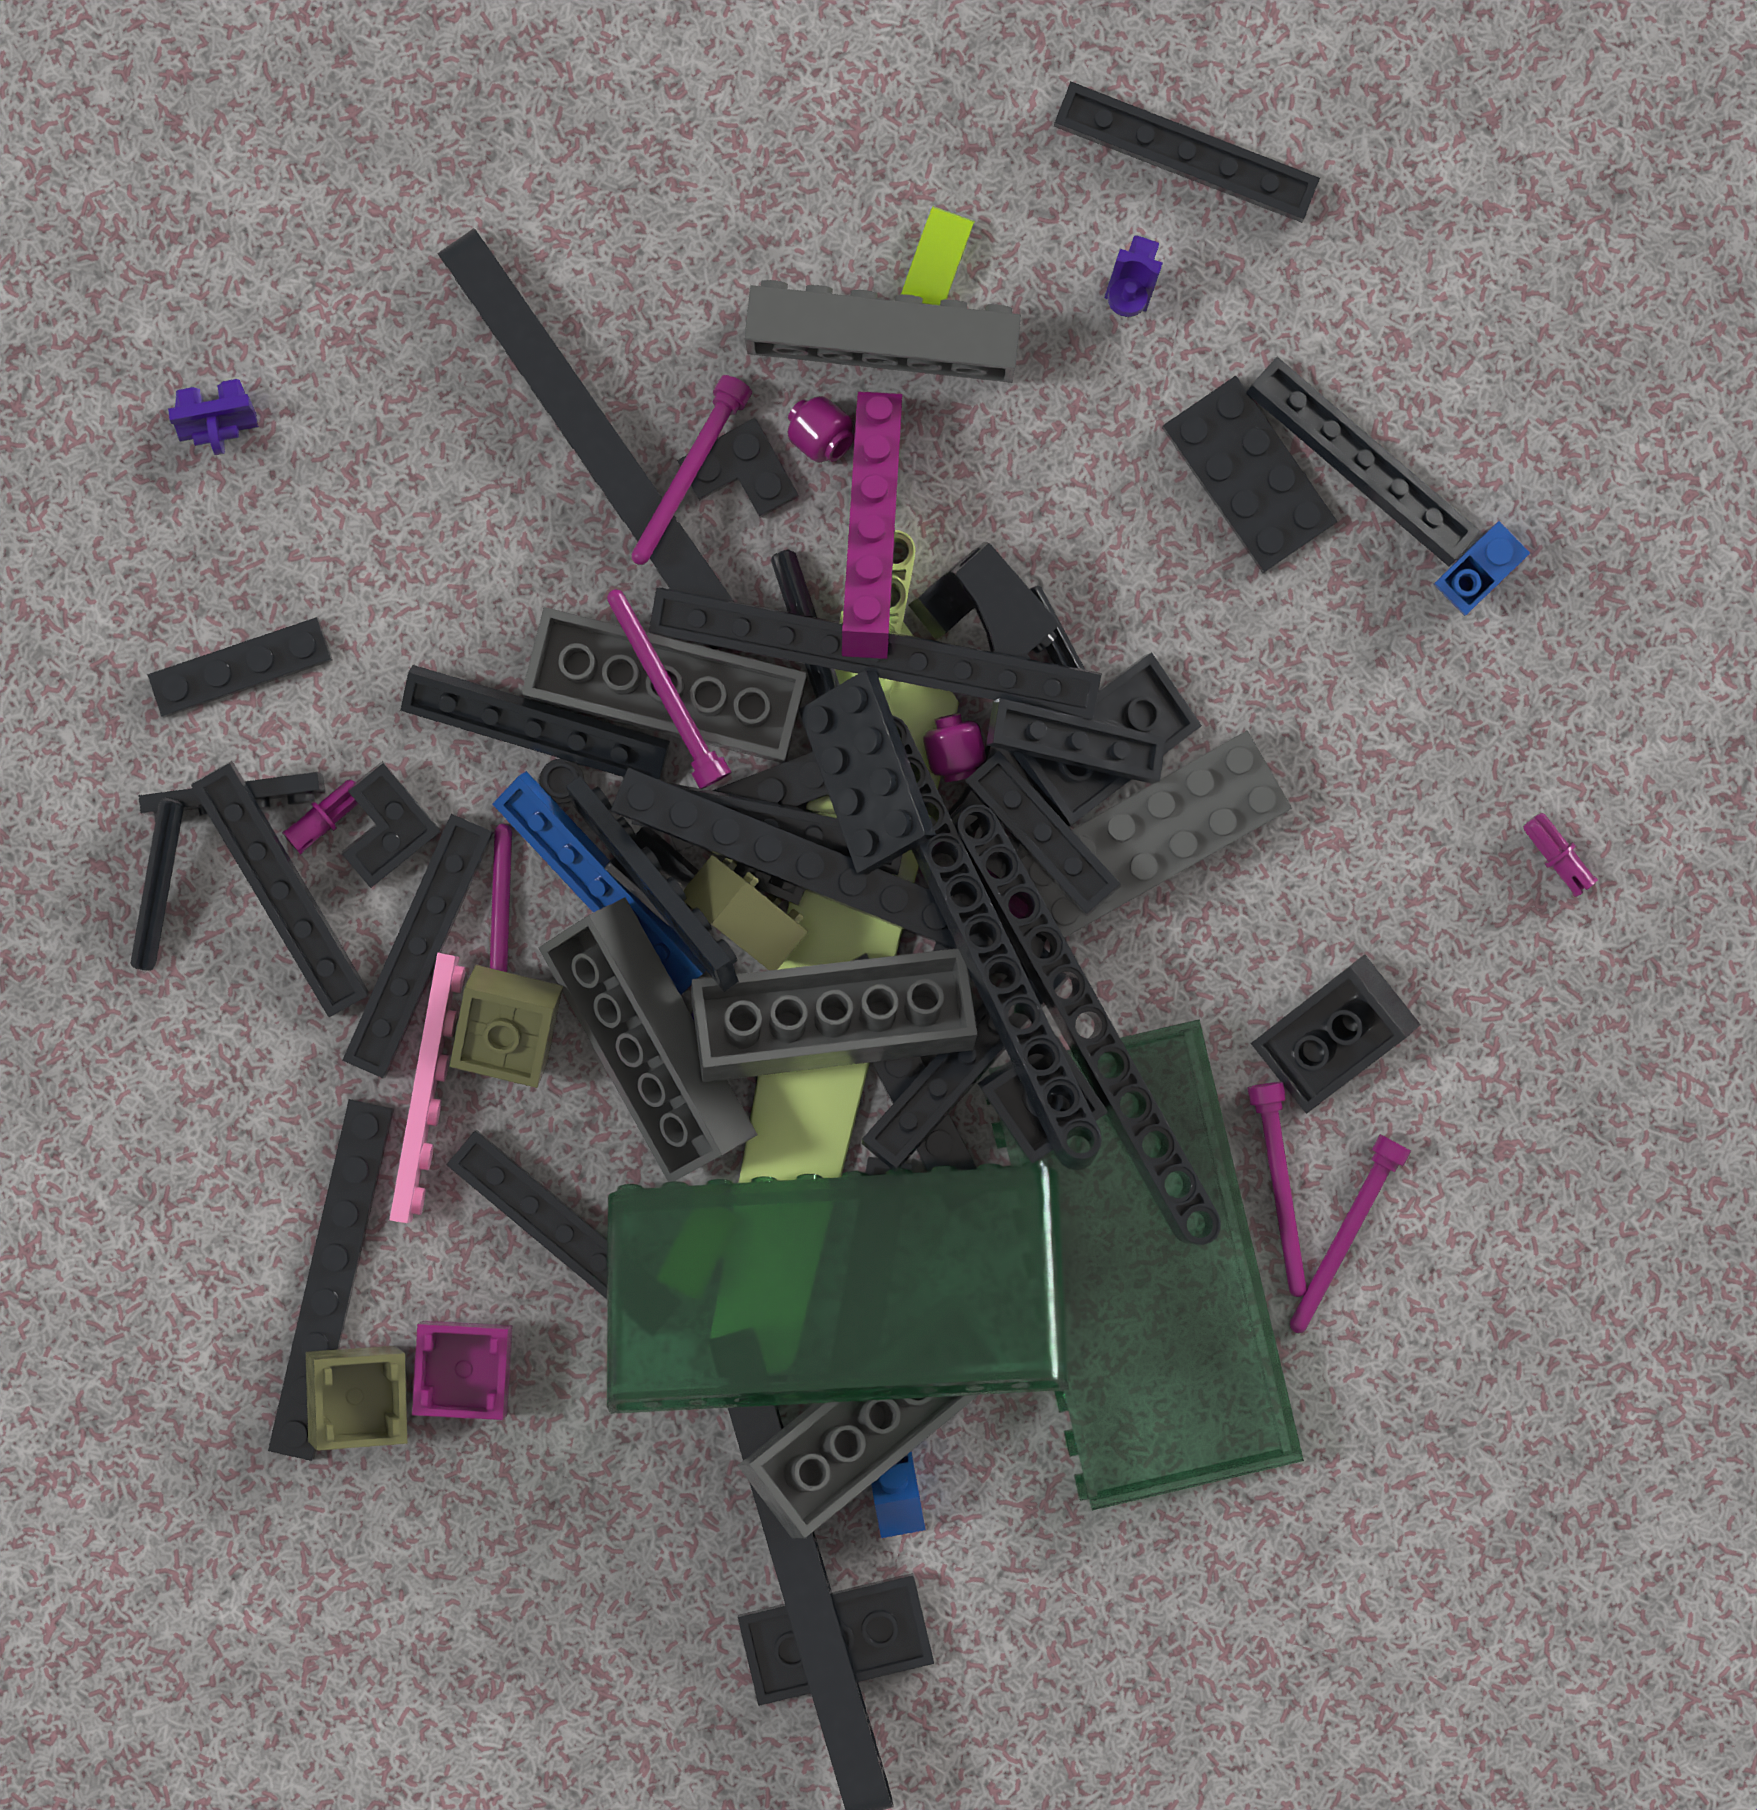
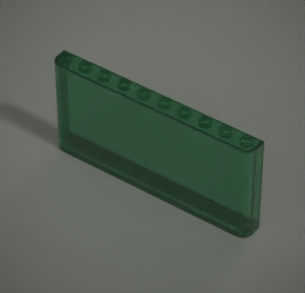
[981,1019,1304,1511]
[606,1161,1069,1414]

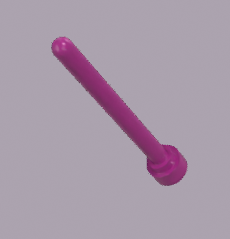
[631,375,752,565]
[607,589,732,790]
[490,823,512,972]
[1247,1082,1307,1297]
[1289,1134,1411,1334]

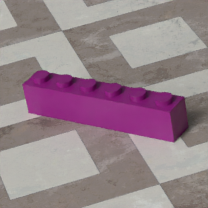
[842,391,903,659]

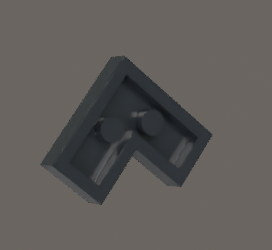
[677,417,799,518]
[342,761,441,888]

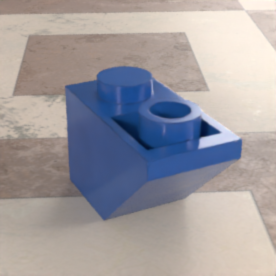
[1434,521,1530,616]
[871,1451,926,1538]

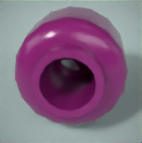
[787,396,854,463]
[923,713,986,782]

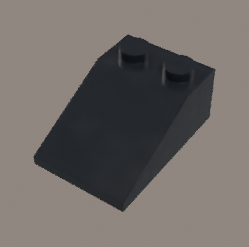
[1251,954,1421,1114]

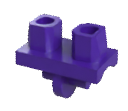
[1104,235,1163,317]
[168,379,259,455]

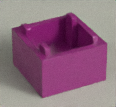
[412,1320,513,1420]

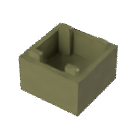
[683,855,808,970]
[450,965,563,1088]
[306,1346,408,1451]

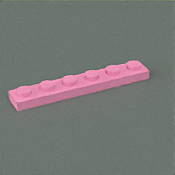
[389,953,465,1223]

